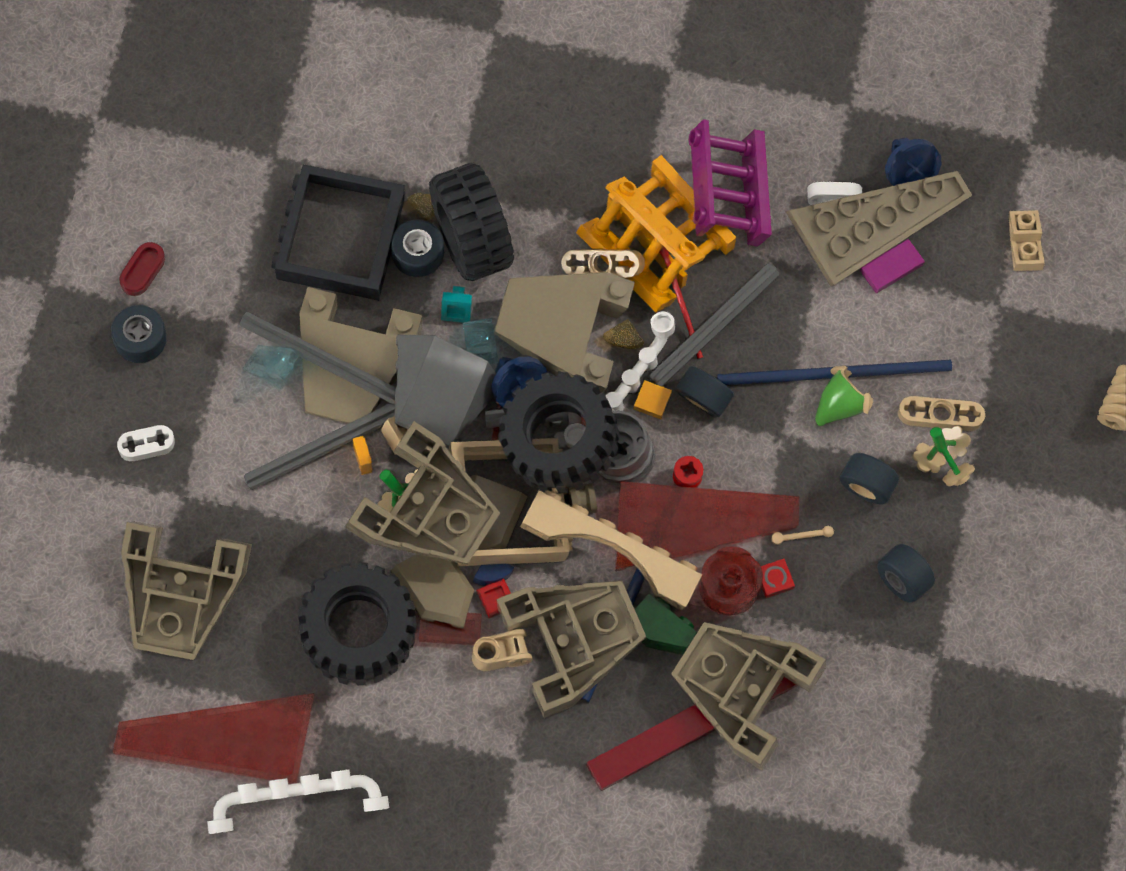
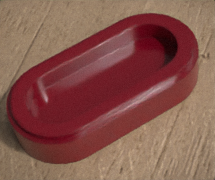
[119,242,165,296]

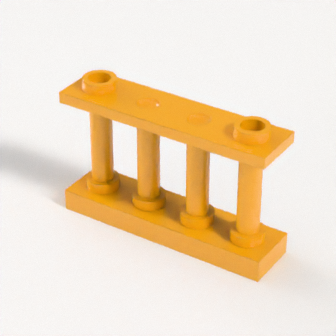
[607,155,737,289]
[576,176,705,312]

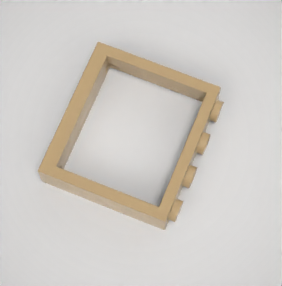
[448,438,573,566]

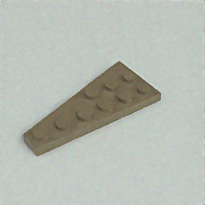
[785,171,972,286]

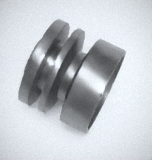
[598,410,655,487]

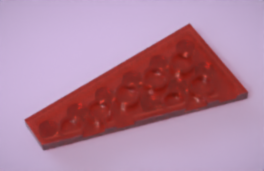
[615,482,800,572]
[113,693,315,784]

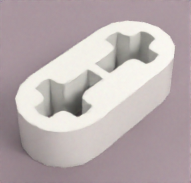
[807,182,862,205]
[117,425,175,461]

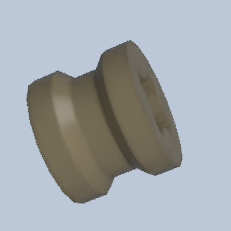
[568,483,597,513]

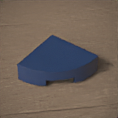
[473,563,514,586]

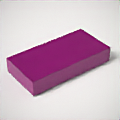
[860,239,925,294]

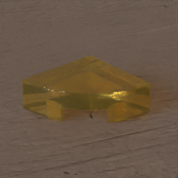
[407,193,435,221]
[603,319,644,349]

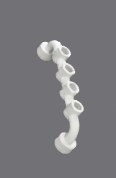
[564,311,675,448]
[207,769,389,834]

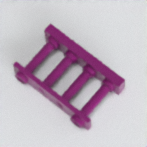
[688,119,772,247]

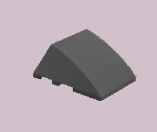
[395,334,496,449]

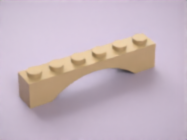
[520,490,702,610]

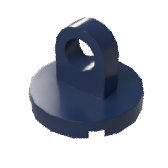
[885,137,942,186]
[491,356,548,408]

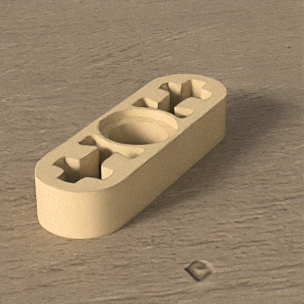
[562,249,645,277]
[898,396,985,431]

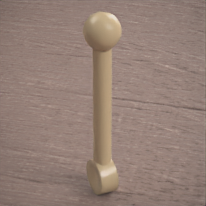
[771,526,834,545]

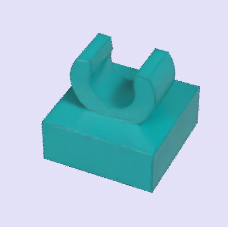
[441,286,472,323]

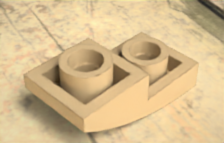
[1009,210,1045,271]

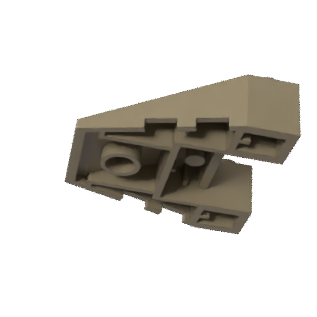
[494,272,635,393]
[300,287,423,424]
[345,421,500,564]
[121,521,252,660]
[496,581,646,718]
[671,622,826,771]

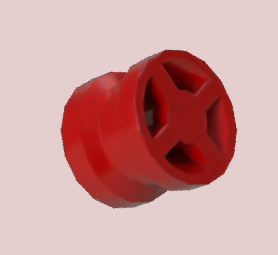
[672,456,704,491]

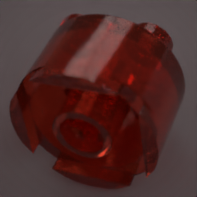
[699,546,763,616]

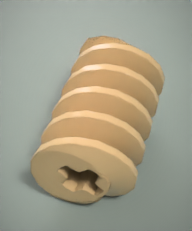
[1097,365,1126,431]

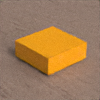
[633,380,672,420]
[353,436,373,475]

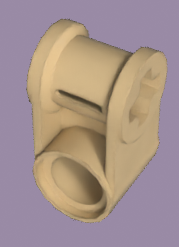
[472,629,533,671]

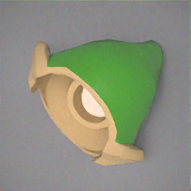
[815,366,873,426]

